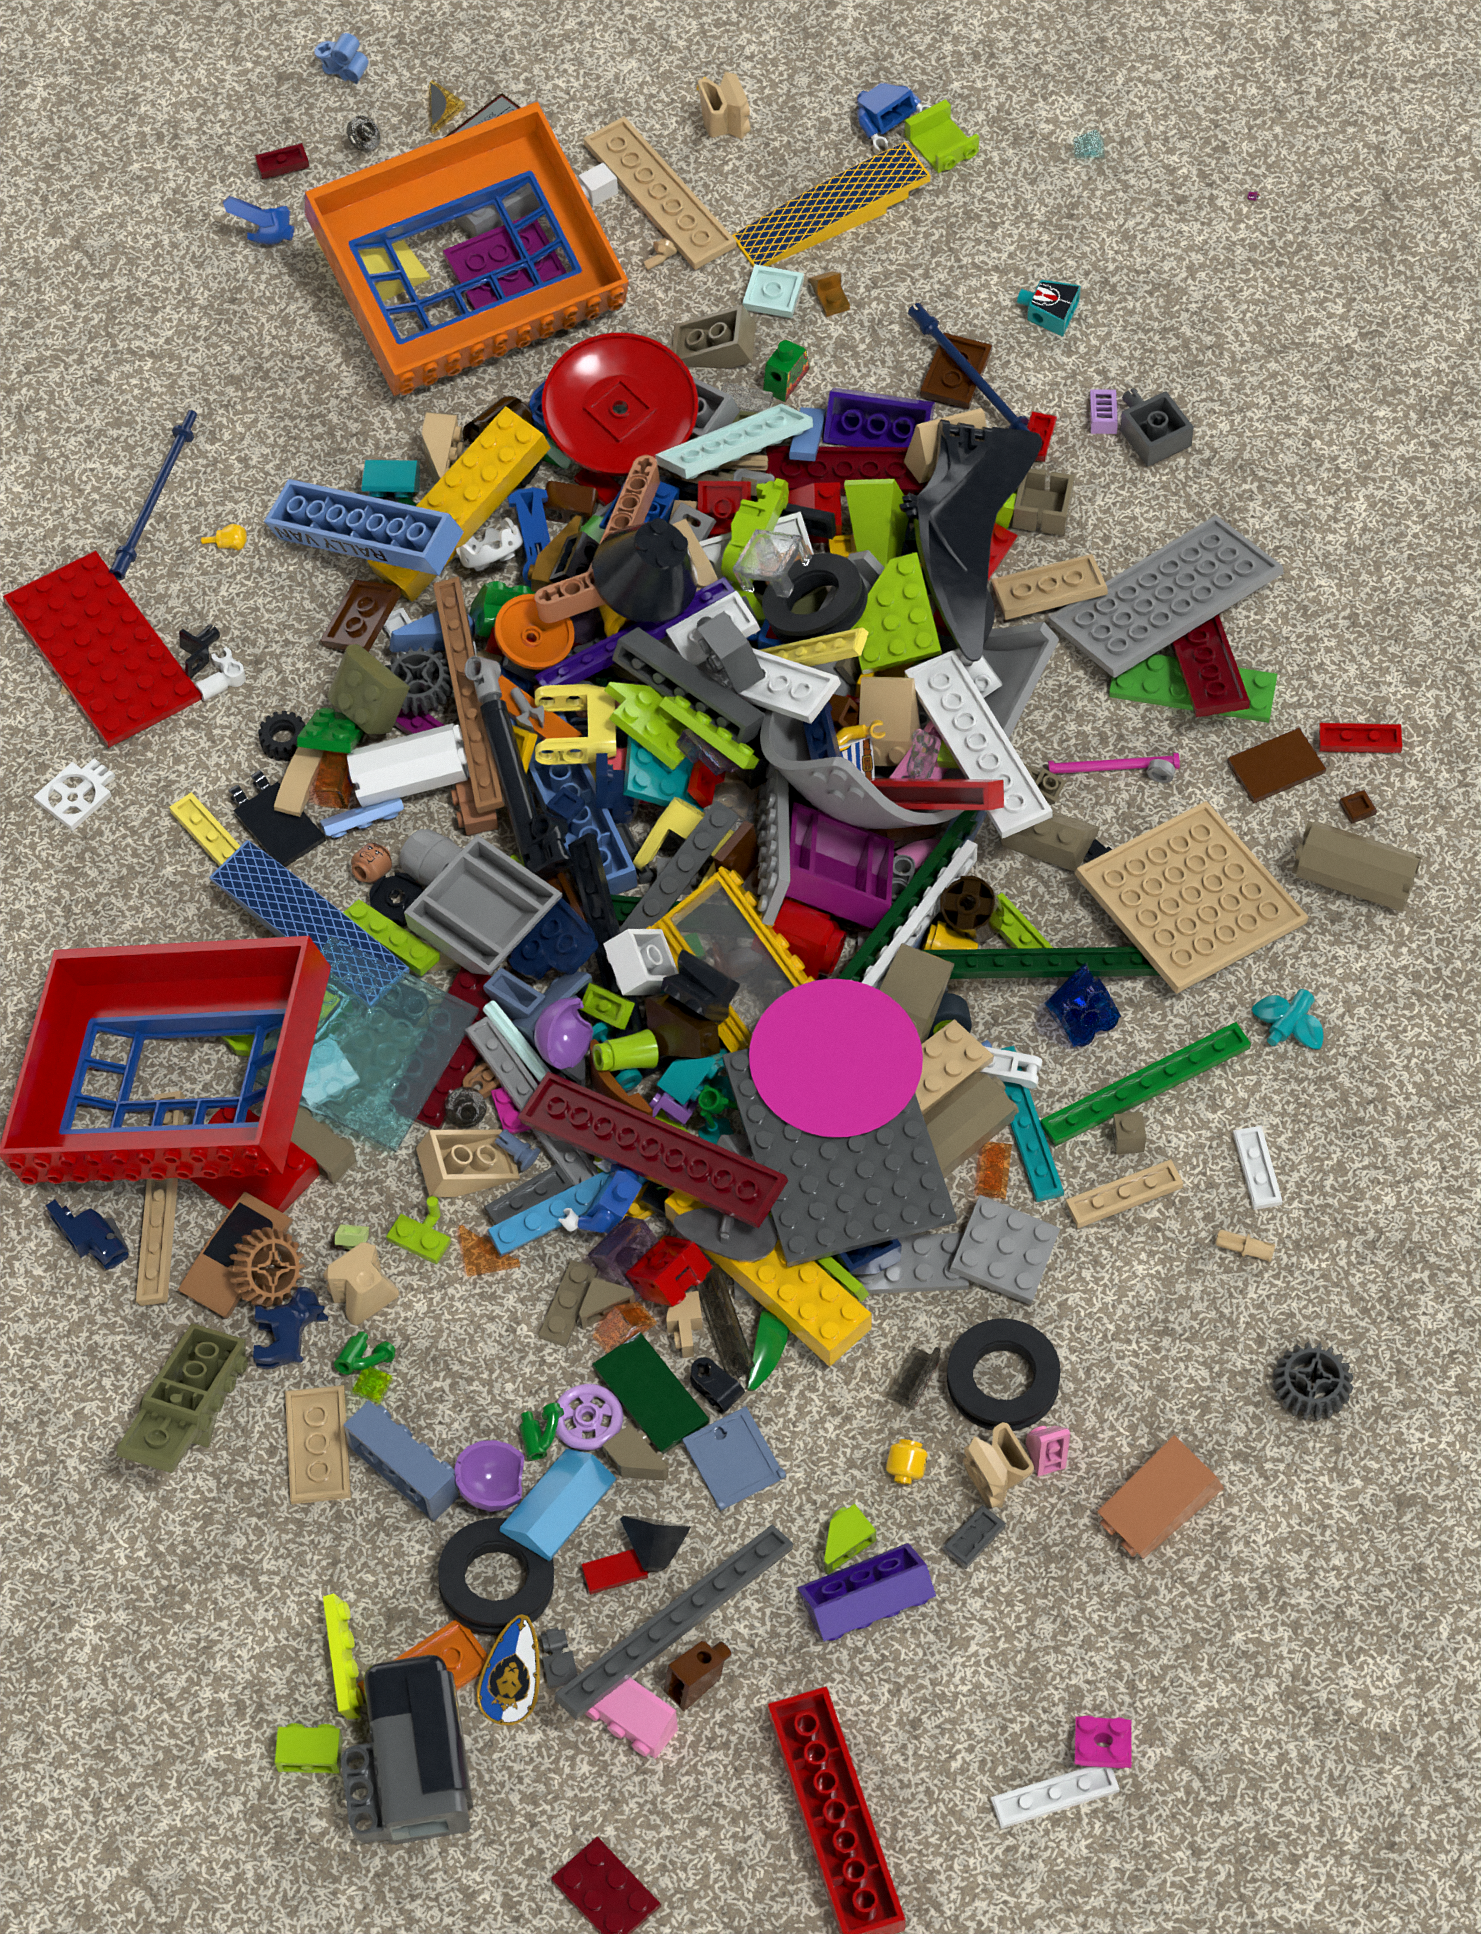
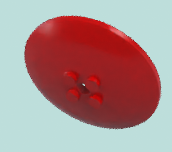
[542,332,698,476]

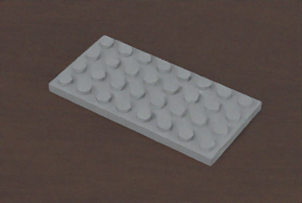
[1049,515,1284,678]

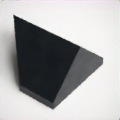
[620,1516,691,1571]

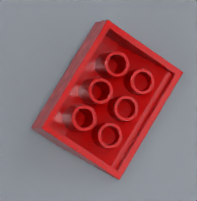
[189,1108,320,1213]

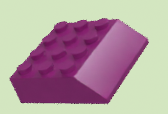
[785,802,894,929]

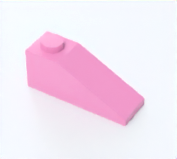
[1026,1426,1070,1476]

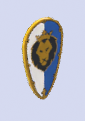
[477,1615,540,1725]

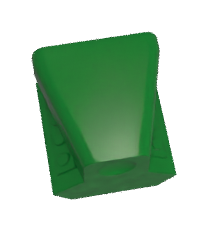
[469,581,535,638]

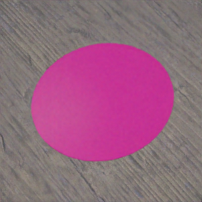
[749,979,923,1137]

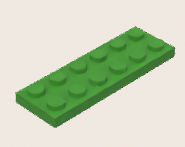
[1109,654,1278,723]

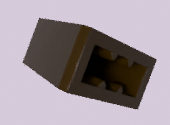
[645,993,720,1058]

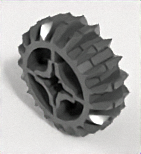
[385,645,453,716]
[1272,1341,1353,1421]

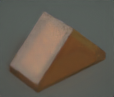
[593,1302,657,1353]

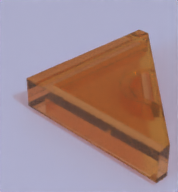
[459,1225,520,1277]

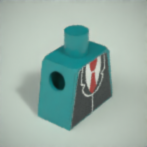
[1017,280,1081,336]

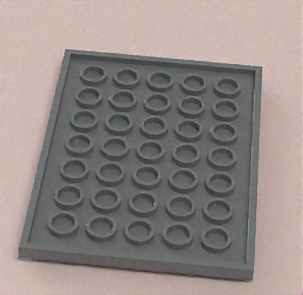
[722,1048,957,1267]

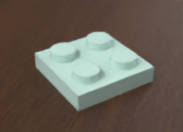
[742,264,804,318]

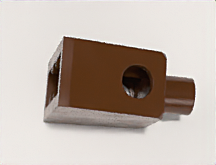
[663,1641,732,1712]

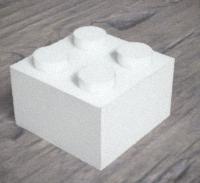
[603,929,679,995]

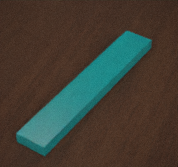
[1001,1046,1064,1203]

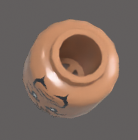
[351,843,392,883]

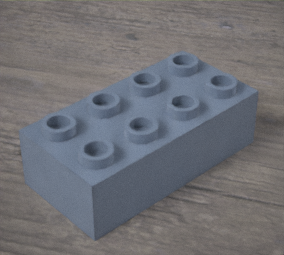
[343,1400,459,1522]

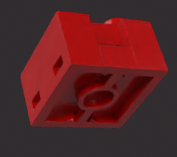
[625,1235,713,1307]

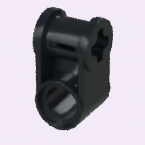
[690,1357,745,1414]

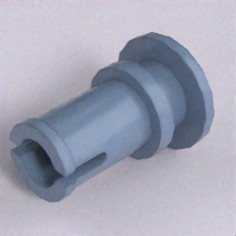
[495,1129,541,1172]

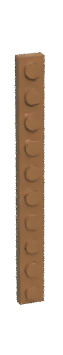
[433,577,505,813]

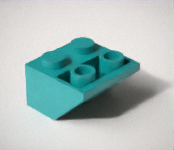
[362,460,420,497]
[656,1048,729,1105]

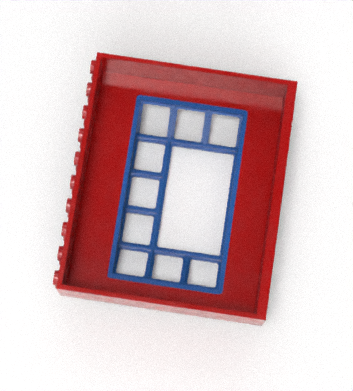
[0,936,331,1185]

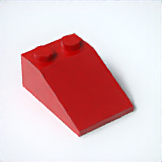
[788,482,842,543]

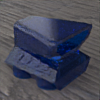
[1044,963,1121,1047]

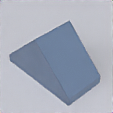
[483,968,546,1019]

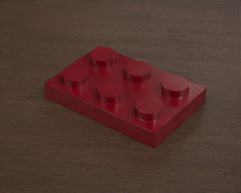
[551,1836,661,1934]

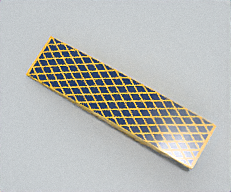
[732,142,930,268]

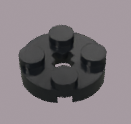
[369,872,423,926]

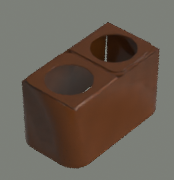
[542,481,599,526]

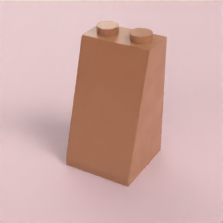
[1097,1435,1224,1559]

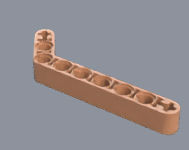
[535,455,660,623]

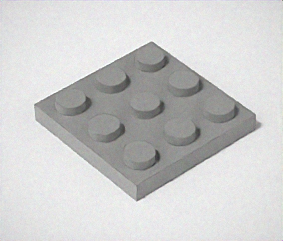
[949,1195,1060,1305]

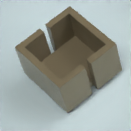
[1013,468,1075,536]

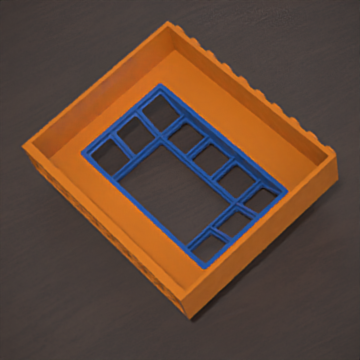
[305,101,629,396]

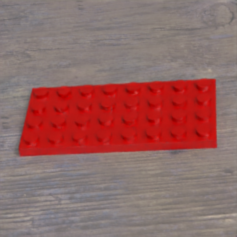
[3,550,202,748]

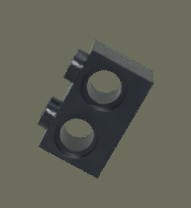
[549,531,599,583]

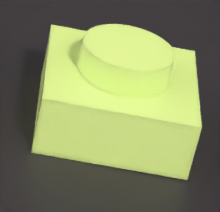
[335,1224,369,1250]

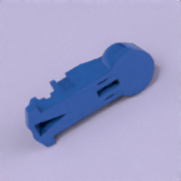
[507,487,551,593]

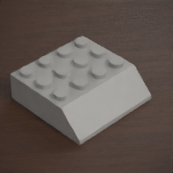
[404,835,562,975]

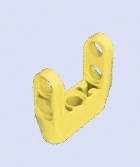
[535,684,617,765]
[633,797,734,904]

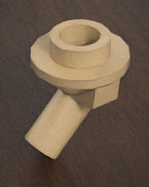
[643,239,677,270]

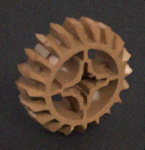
[228,1227,306,1307]

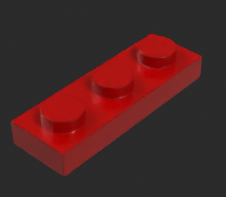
[1318,723,1403,753]

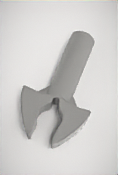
[510,687,545,733]

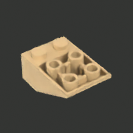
[422,412,464,485]

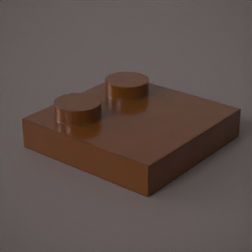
[713,820,759,898]

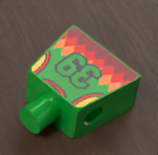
[763,340,810,402]

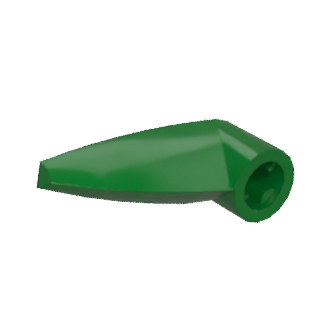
[748,1311,790,1391]

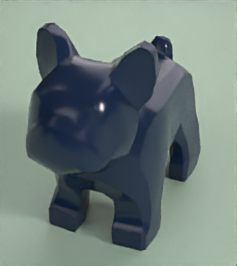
[253,1287,328,1369]

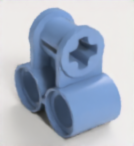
[314,33,369,84]

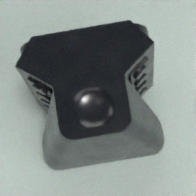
[661,949,740,1025]

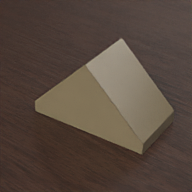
[579,1277,636,1329]

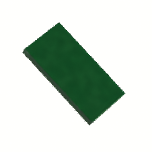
[592,1332,710,1454]

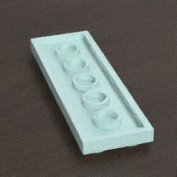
[655,404,813,479]

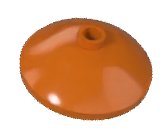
[494,594,575,670]

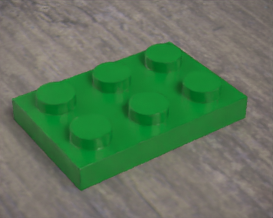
[297,708,365,754]

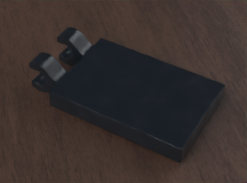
[228,770,326,867]

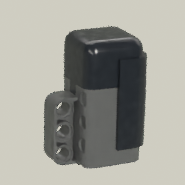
[341,1655,473,1845]

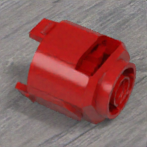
[751,896,847,981]

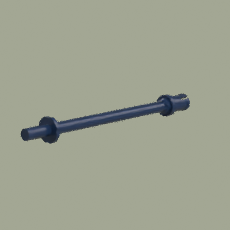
[908,303,1031,432]
[109,410,197,580]

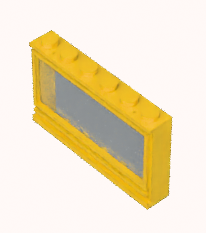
[646,866,815,1053]

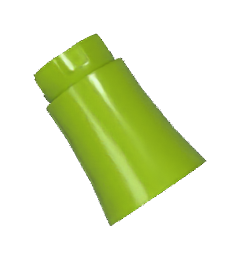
[592,1029,658,1071]

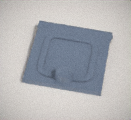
[682,1406,786,1511]

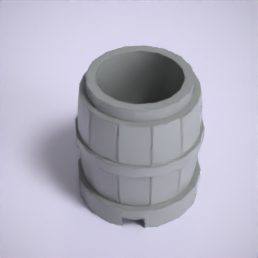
[399,829,464,887]

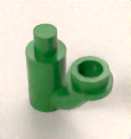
[334,1331,396,1375]
[519,1403,564,1461]

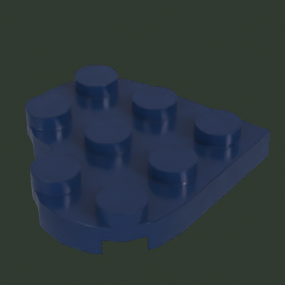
[509,897,598,980]

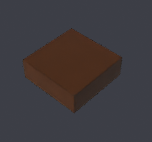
[1339,789,1377,824]

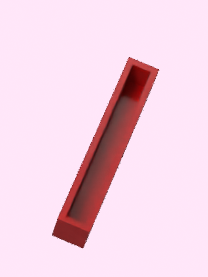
[867,778,1004,810]

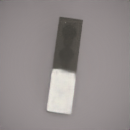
[695,1263,755,1380]

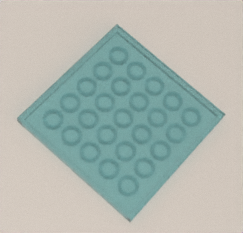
[255,935,479,1152]

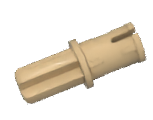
[1216,1230,1275,1262]

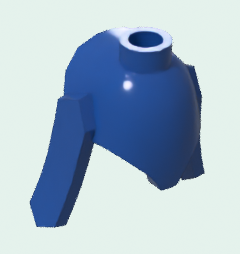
[223,196,294,245]

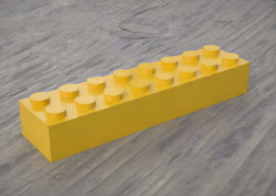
[367,406,550,602]
[665,1192,872,1367]

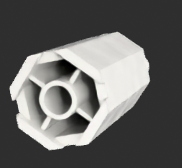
[347,723,470,808]

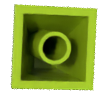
[844,479,909,568]

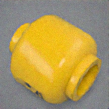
[886,1439,928,1485]

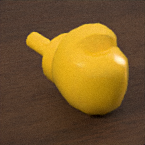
[201,524,247,550]

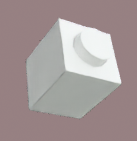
[578,162,618,206]

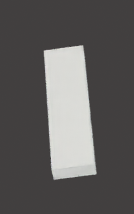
[991,1766,1120,1829]

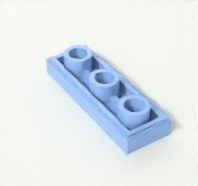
[320,798,404,838]

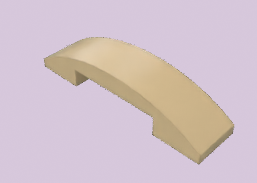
[274,747,333,817]

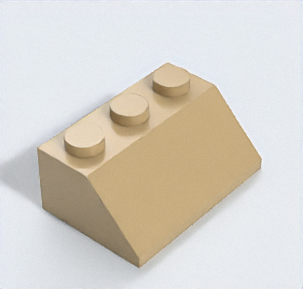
[904,408,987,483]

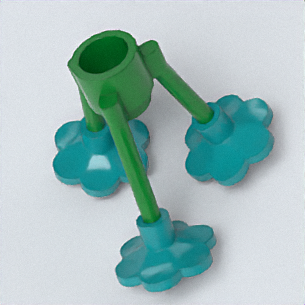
[698,1075,738,1145]

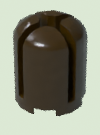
[462,396,536,445]
[940,875,1004,942]

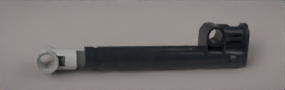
[464,656,574,881]

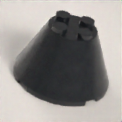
[592,518,698,623]

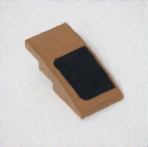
[178,1192,294,1318]

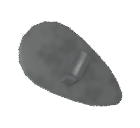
[674,1207,777,1262]

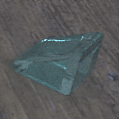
[1074,130,1105,158]

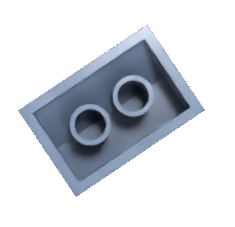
[511,971,592,1055]

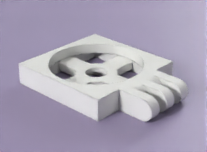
[33,759,115,831]

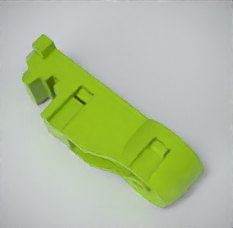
[721,478,789,586]

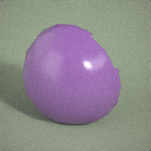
[534,997,593,1069]
[454,1440,524,1512]

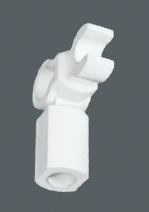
[195,647,246,701]

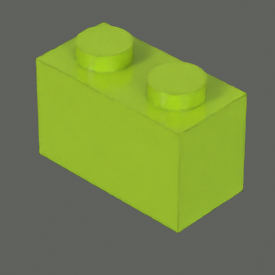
[275,1723,343,1773]

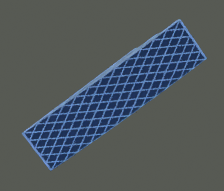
[209,840,410,1010]

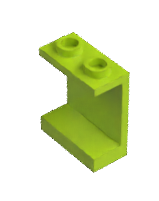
[904,99,980,173]

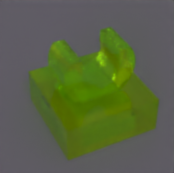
[353,1367,393,1404]

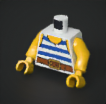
[836,720,886,778]

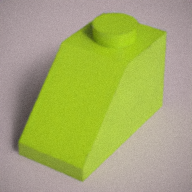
[824,1503,877,1575]

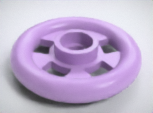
[556,1384,623,1451]

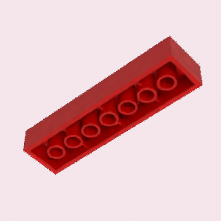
[768,1686,906,1934]

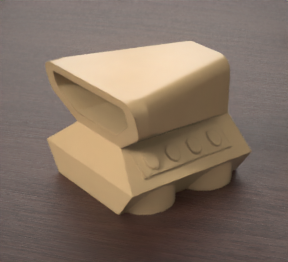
[698,72,750,140]
[323,1242,399,1326]
[963,1422,1034,1509]

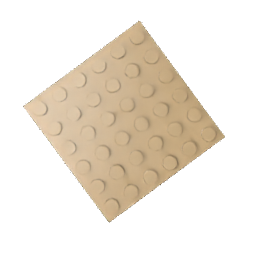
[1075,801,1309,994]

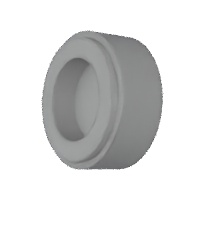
[1147,759,1176,783]

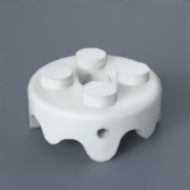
[456,518,523,571]

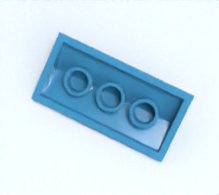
[499,1449,616,1561]

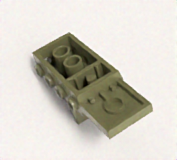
[117,1323,249,1474]

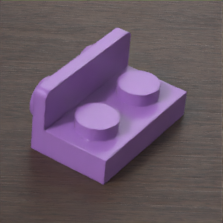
[649,1088,699,1124]

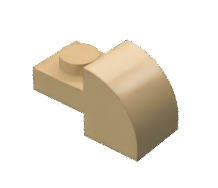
[666,1291,703,1358]

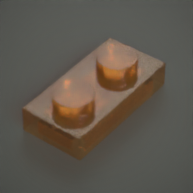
[977,1142,1012,1199]

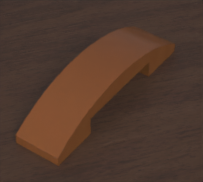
[589,1039,653,1117]

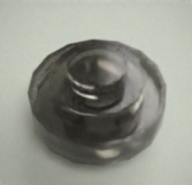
[346,115,381,152]
[444,1086,487,1129]

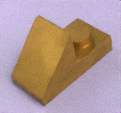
[809,271,850,317]

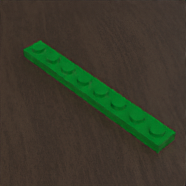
[1040,1022,1251,1147]

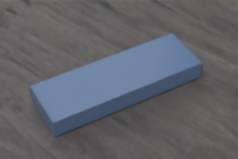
[789,407,826,461]

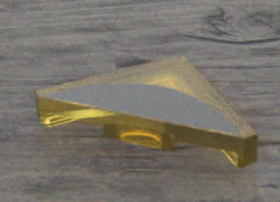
[430,80,465,134]

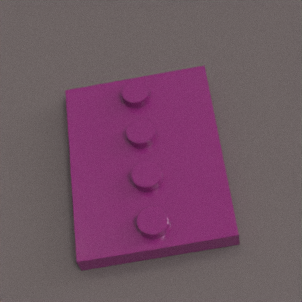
[443,216,567,310]

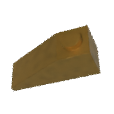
[527,515,581,592]

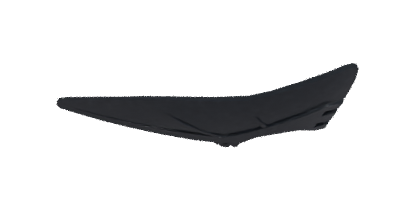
[899,419,1042,662]

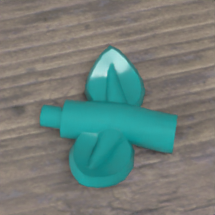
[1252,989,1324,1050]

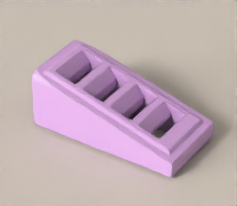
[1090,389,1118,434]

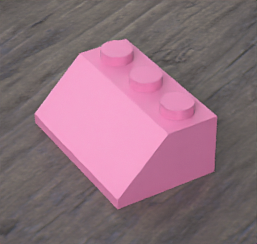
[585,1678,678,1759]

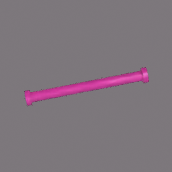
[1048,753,1180,774]

